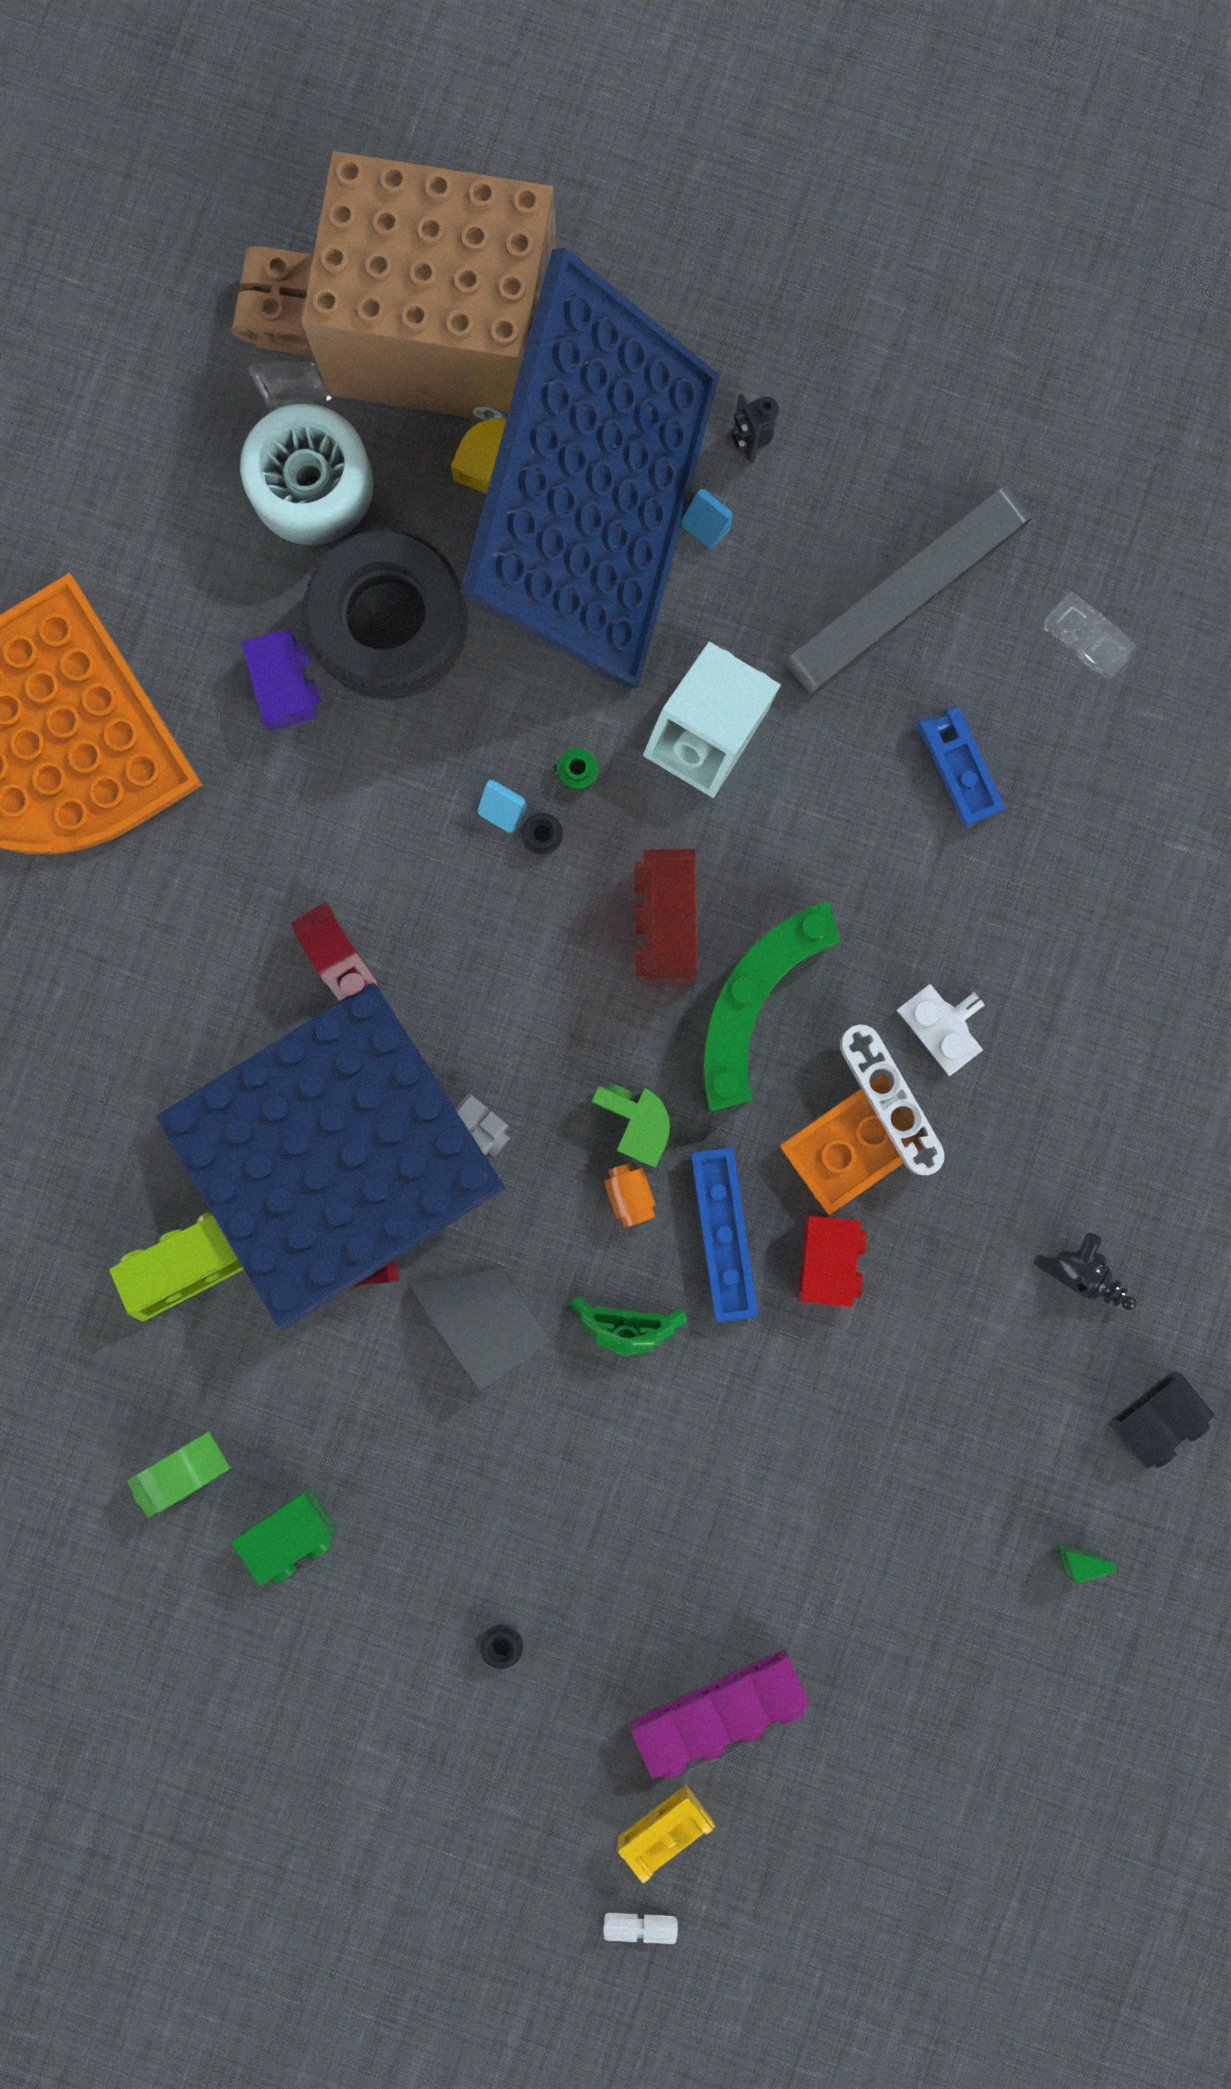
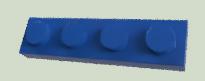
[691,1147,758,1323]

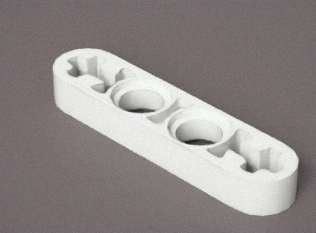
[840,1025,944,1175]

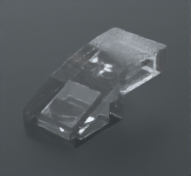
[1043,591,1137,681]

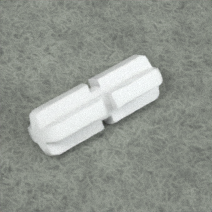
[603,1913,678,1944]

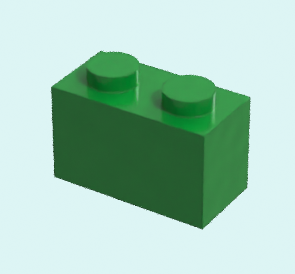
[231,1487,338,1587]

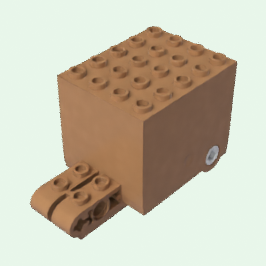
[231,151,557,423]

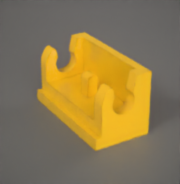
[618,1785,715,1884]

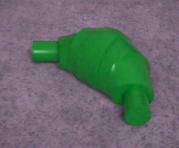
[569,1296,687,1357]

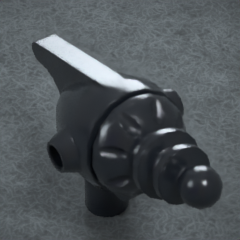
[1034,1233,1136,1310]

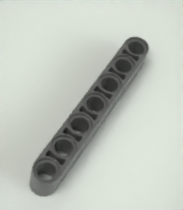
[784,486,1033,696]

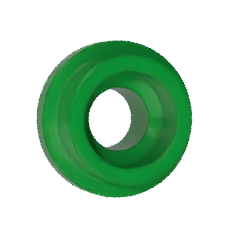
[557,748,599,790]

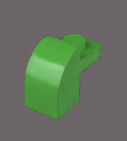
[592,1083,670,1168]
[127,1432,230,1518]

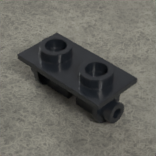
[731,393,779,464]

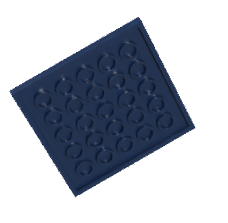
[156,982,506,1331]

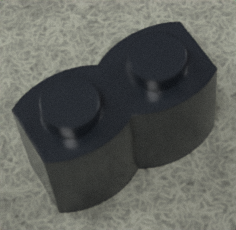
[1108,1371,1215,1469]

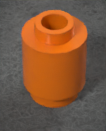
[603,1162,656,1228]

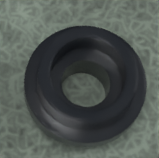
[521,813,563,855]
[480,1624,523,1669]

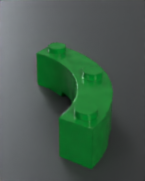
[702,901,840,1113]

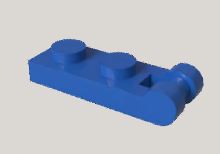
[917,705,1006,828]

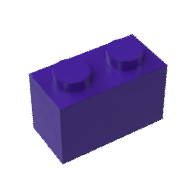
[241,629,321,731]

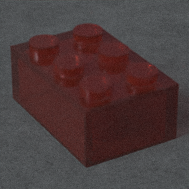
[634,849,697,987]

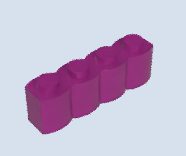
[630,1649,810,1780]

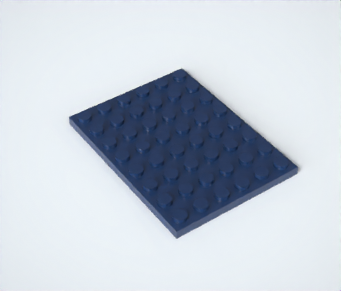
[460,248,720,688]

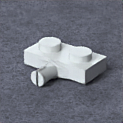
[896,984,985,1076]

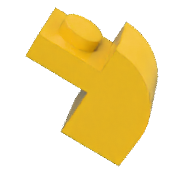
[451,418,507,494]

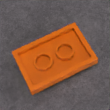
[779,1073,925,1216]

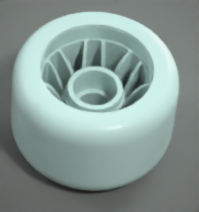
[240,403,373,545]

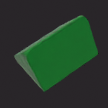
[1057,1545,1117,1584]

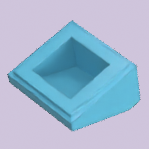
[478,780,527,833]

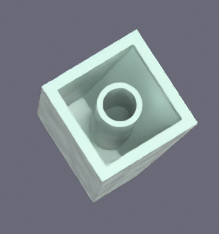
[643,642,781,798]

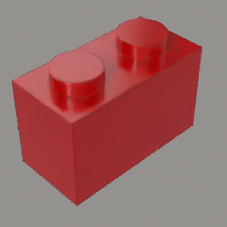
[797,1215,867,1307]

